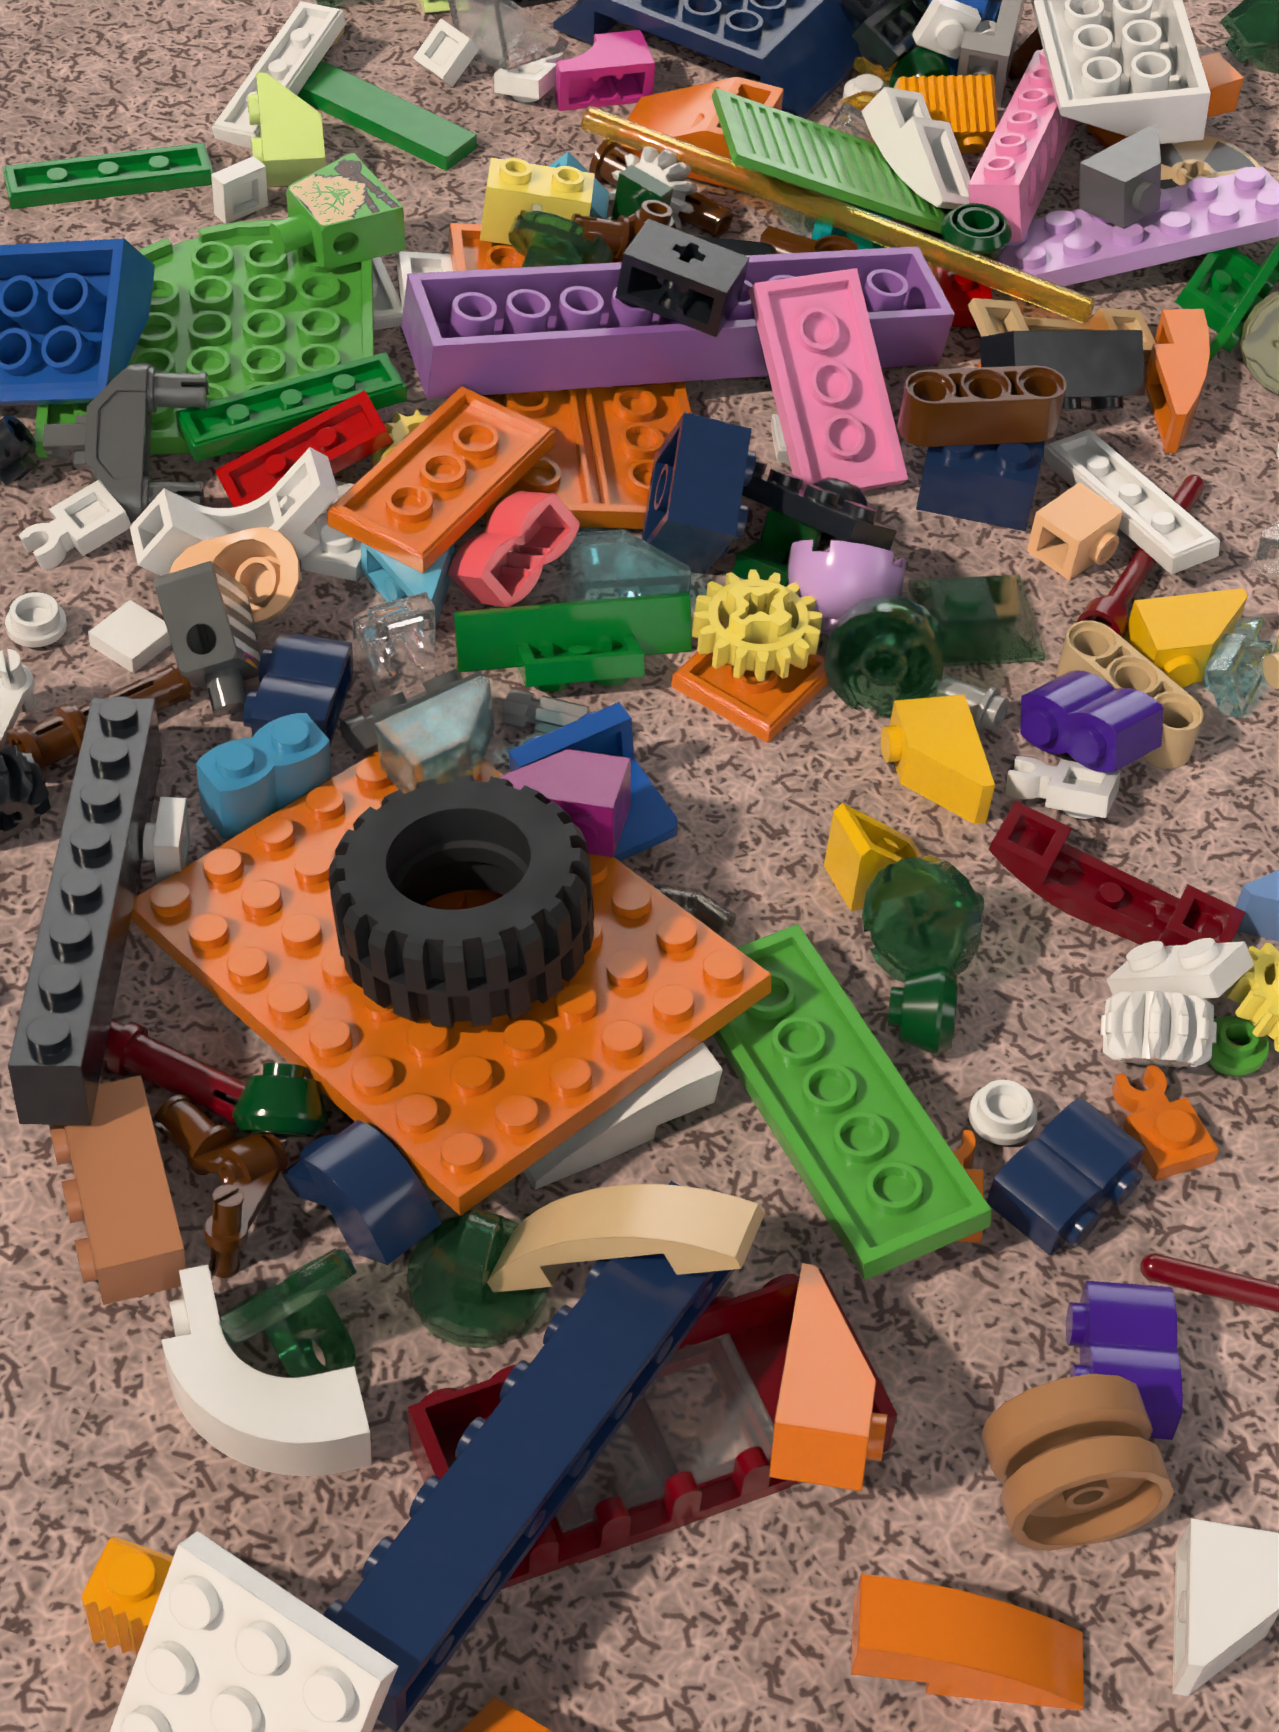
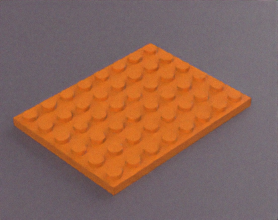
[131,721,771,1216]

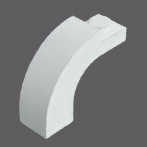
[130,447,339,576]
[162,1264,372,1476]

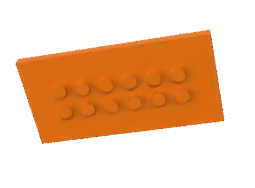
[448,223,691,529]

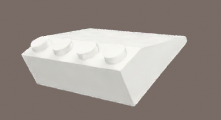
[1031,0,1211,144]

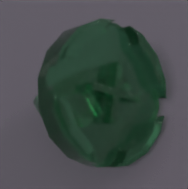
[508,211,613,268]
[862,855,984,983]
[407,1208,548,1349]
[219,1248,358,1378]

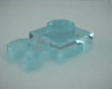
[1205,617,1273,717]

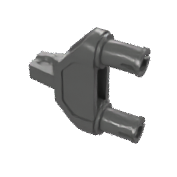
[43,363,209,524]

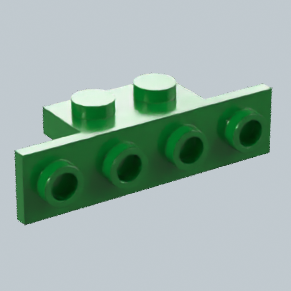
[1175,239,1279,364]
[454,592,692,692]

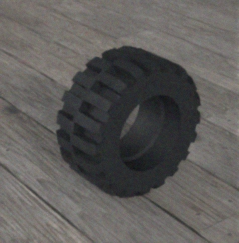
[328,775,594,1028]

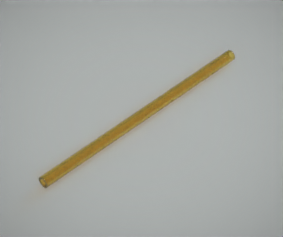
[581,106,1095,324]

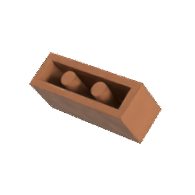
[49,1075,187,1305]

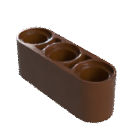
[898,365,1067,447]

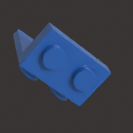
[508,702,678,861]

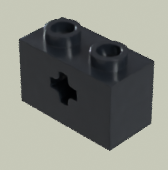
[615,219,750,337]

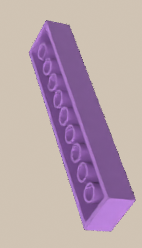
[401,247,955,399]

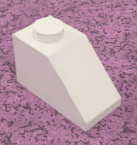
[1172,1518,1279,1696]

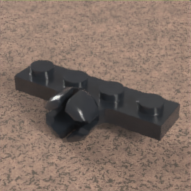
[842,0,930,70]
[742,459,897,551]

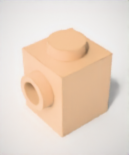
[1027,482,1123,581]

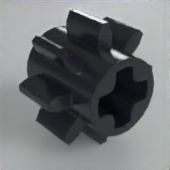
[0,415,36,486]

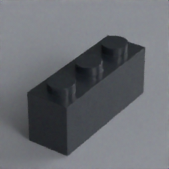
[980,330,1145,412]

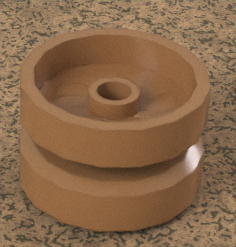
[981,1374,1175,1551]

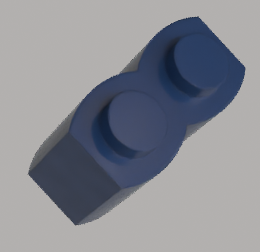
[243,631,354,746]
[986,1097,1145,1255]

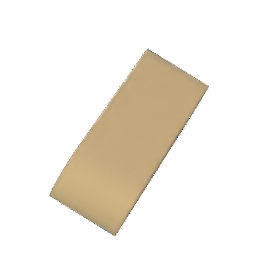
[1056,621,1204,769]

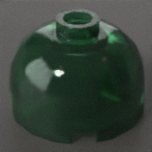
[824,594,946,718]

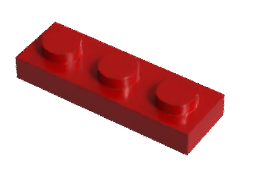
[215,390,393,507]

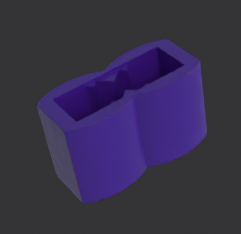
[1020,670,1164,773]
[1066,1281,1183,1440]

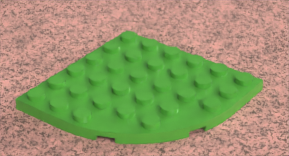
[34,219,374,458]

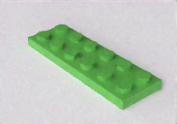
[712,924,992,1281]

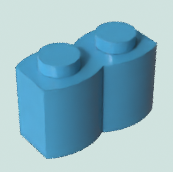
[196,713,331,839]

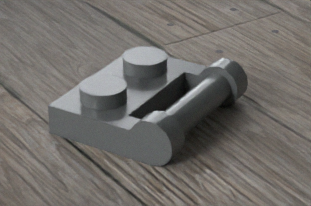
[340,669,491,754]

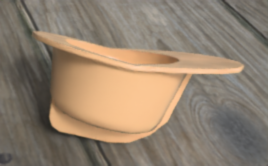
[169,527,302,623]

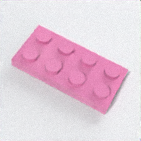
[748,268,908,491]

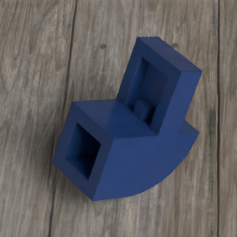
[282,1120,442,1265]

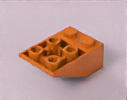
[615,77,784,193]

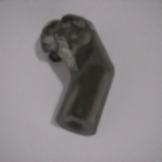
[653,884,736,938]

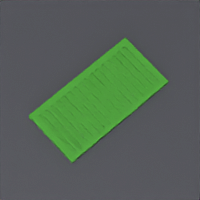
[711,87,953,234]

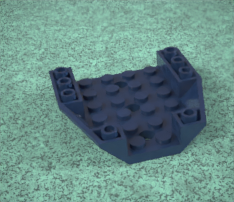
[553,0,865,119]

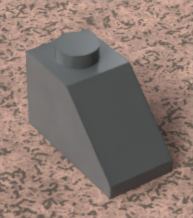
[1079,125,1161,229]

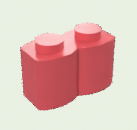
[448,491,580,607]

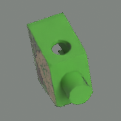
[269,153,406,269]

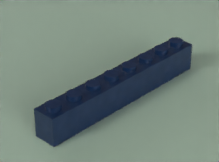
[323,1181,735,1732]

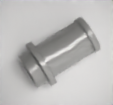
[928,672,1009,733]

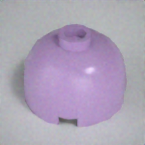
[788,540,906,637]

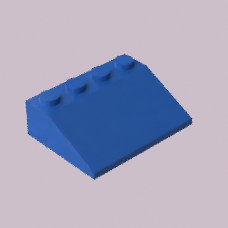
[0,238,155,406]

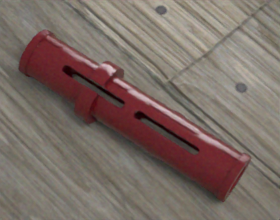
[104,1019,246,1125]

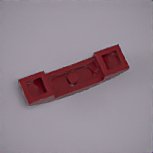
[989,800,1246,946]

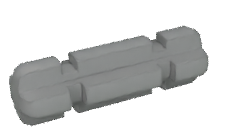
[503,689,601,734]

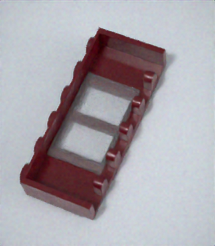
[408,1269,898,1590]

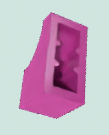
[555,30,655,111]

